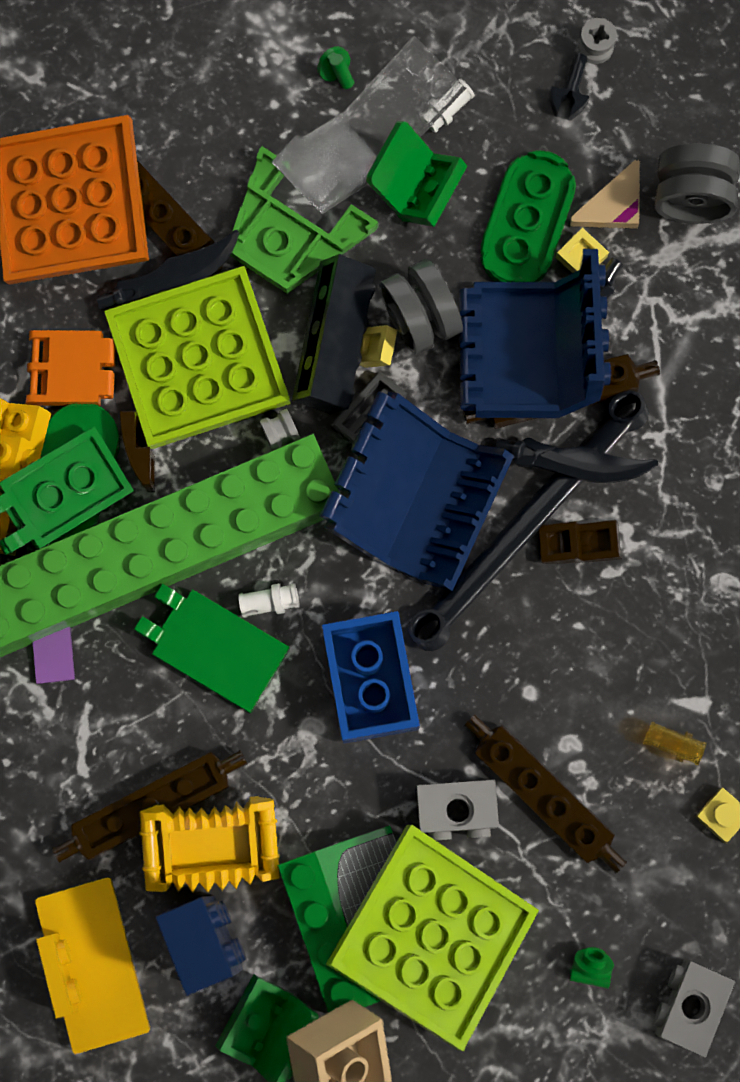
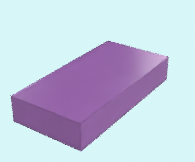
[33,627,75,684]

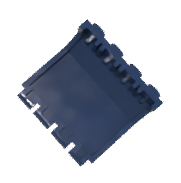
[459,249,611,418]
[320,392,514,591]

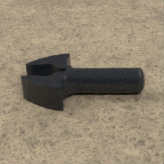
[550,53,590,121]

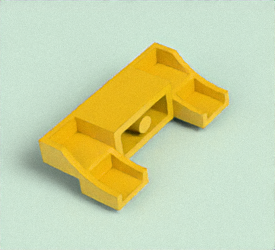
[0,398,51,556]

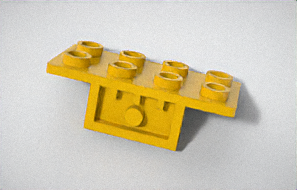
[35,878,150,1054]

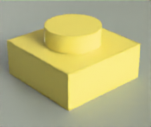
[556,228,609,273]
[360,325,397,368]
[695,787,740,843]

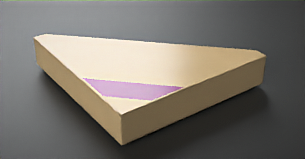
[570,160,640,228]

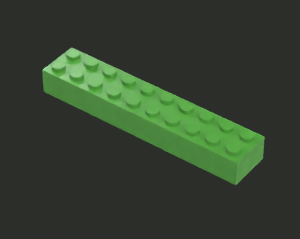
[0,434,339,658]

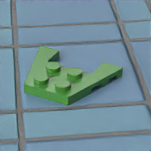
[230,146,378,294]

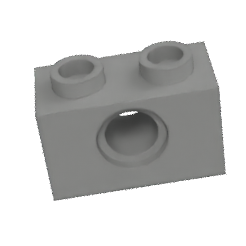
[416,780,499,841]
[653,959,736,1058]

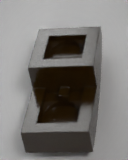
[120,411,155,492]
[539,520,622,564]

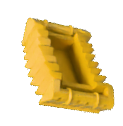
[139,796,280,893]

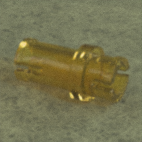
[643,721,707,766]

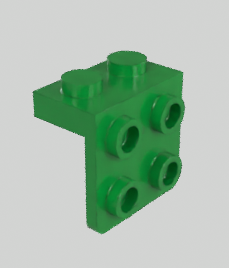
[366,121,468,227]
[215,974,318,1082]

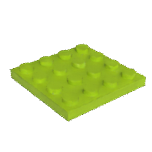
[104,266,291,450]
[326,824,539,1051]

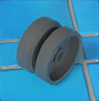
[655,143,740,224]
[379,259,463,355]

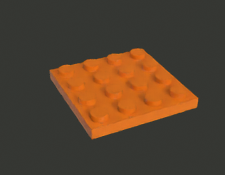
[0,115,149,285]

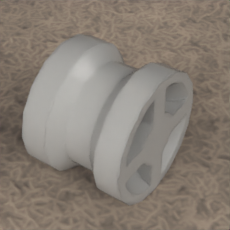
[578,18,617,64]
[259,409,300,451]

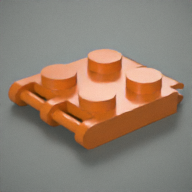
[25,330,116,406]

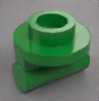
[317,46,354,89]
[569,947,614,989]

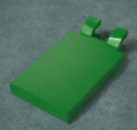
[0,426,134,555]
[134,584,290,714]

